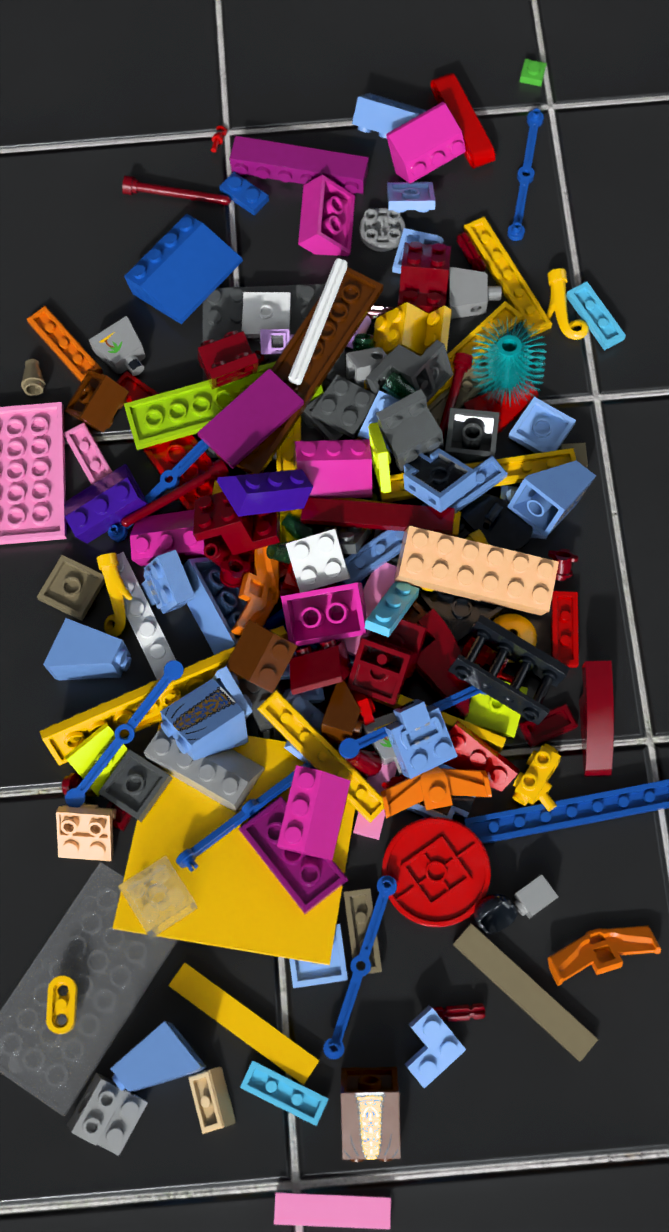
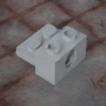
[67,1072,148,1156]

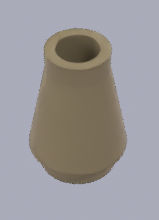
[21,359,45,396]

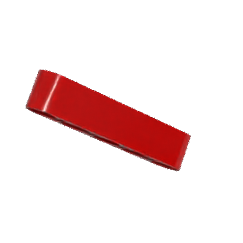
[431,73,495,169]

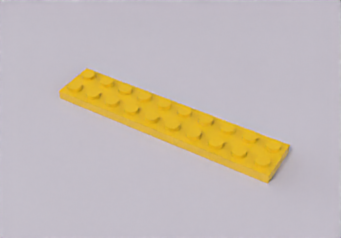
[40,626,288,766]

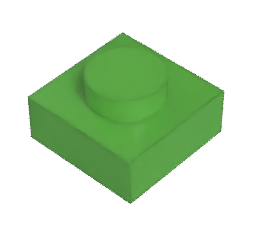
[520,59,547,86]

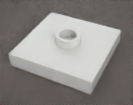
[242,292,291,338]

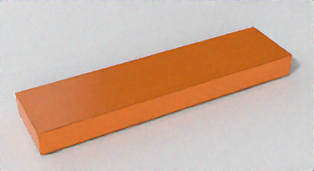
[27,306,103,382]

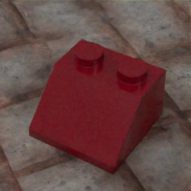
[289,639,352,695]

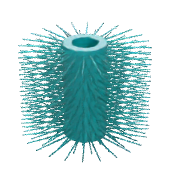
[472,317,547,407]

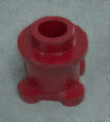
[548,549,578,581]
[220,554,251,588]

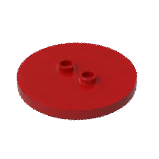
[382,817,491,927]

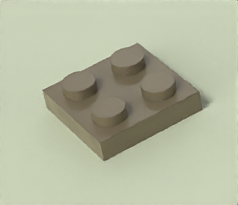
[37,555,105,621]

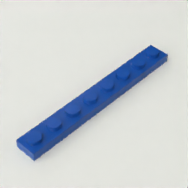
[464,779,669,844]

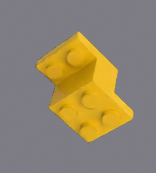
[371,302,452,356]

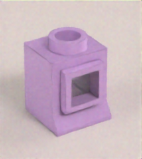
[260,329,295,354]

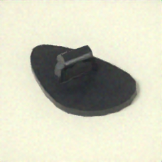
[459,493,533,551]

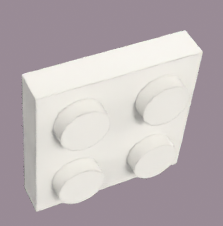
[286,529,350,593]

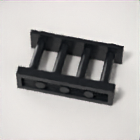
[448,614,570,725]

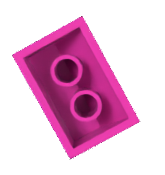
[386,102,466,184]
[298,175,355,256]
[294,439,372,499]
[130,510,212,567]
[281,582,367,647]
[277,765,351,861]

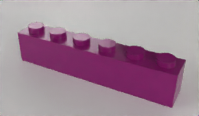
[230,136,369,194]

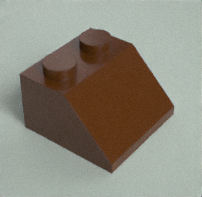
[64,371,129,432]
[225,620,297,693]
[321,681,364,751]

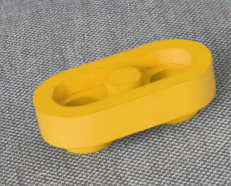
[46,976,78,1034]

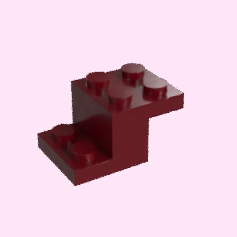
[397,241,451,314]
[198,331,259,390]
[193,492,280,555]
[347,618,428,706]

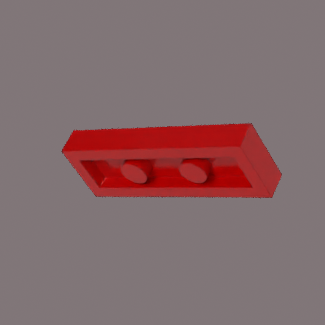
[551,591,579,668]

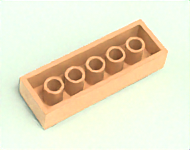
[394,526,559,615]

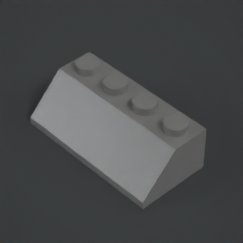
[144,728,265,813]

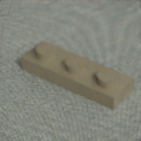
[344,888,382,974]

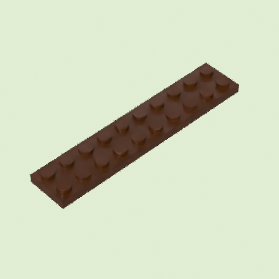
[216,267,383,474]

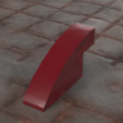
[415,608,469,721]
[579,661,614,777]

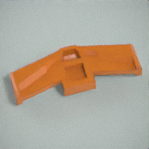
[231,545,280,636]
[381,767,492,818]
[548,926,661,986]

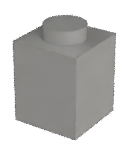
[513,874,558,919]

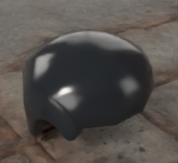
[474,893,518,934]

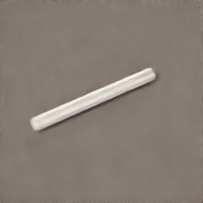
[289,258,347,385]

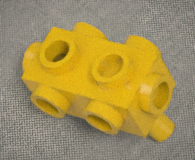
[512,744,561,812]

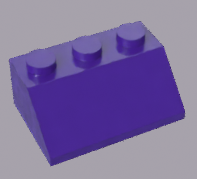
[64,464,148,544]
[217,469,313,517]

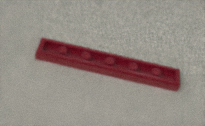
[300,497,455,535]

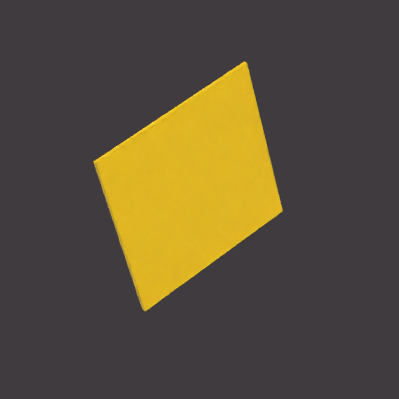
[113,722,361,965]

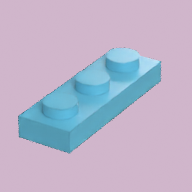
[566,282,626,350]
[365,581,419,637]
[240,1061,329,1126]

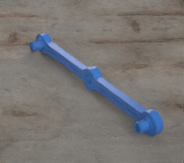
[507,108,544,241]
[108,439,209,542]
[65,660,184,808]
[338,686,487,759]
[176,760,317,872]
[323,875,397,1059]

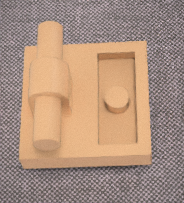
[56,804,116,861]

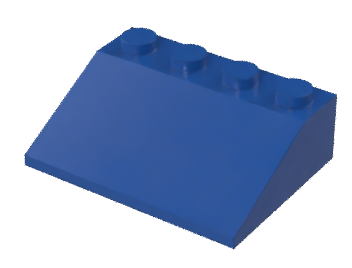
[124,214,243,324]

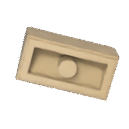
[188,1067,236,1134]

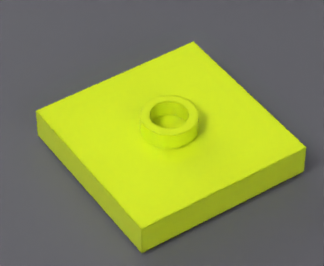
[368,422,391,494]
[465,681,528,739]
[65,723,129,796]

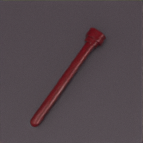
[122,175,231,205]
[439,352,474,443]
[121,458,230,527]

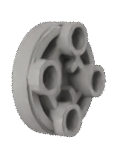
[360,208,405,252]

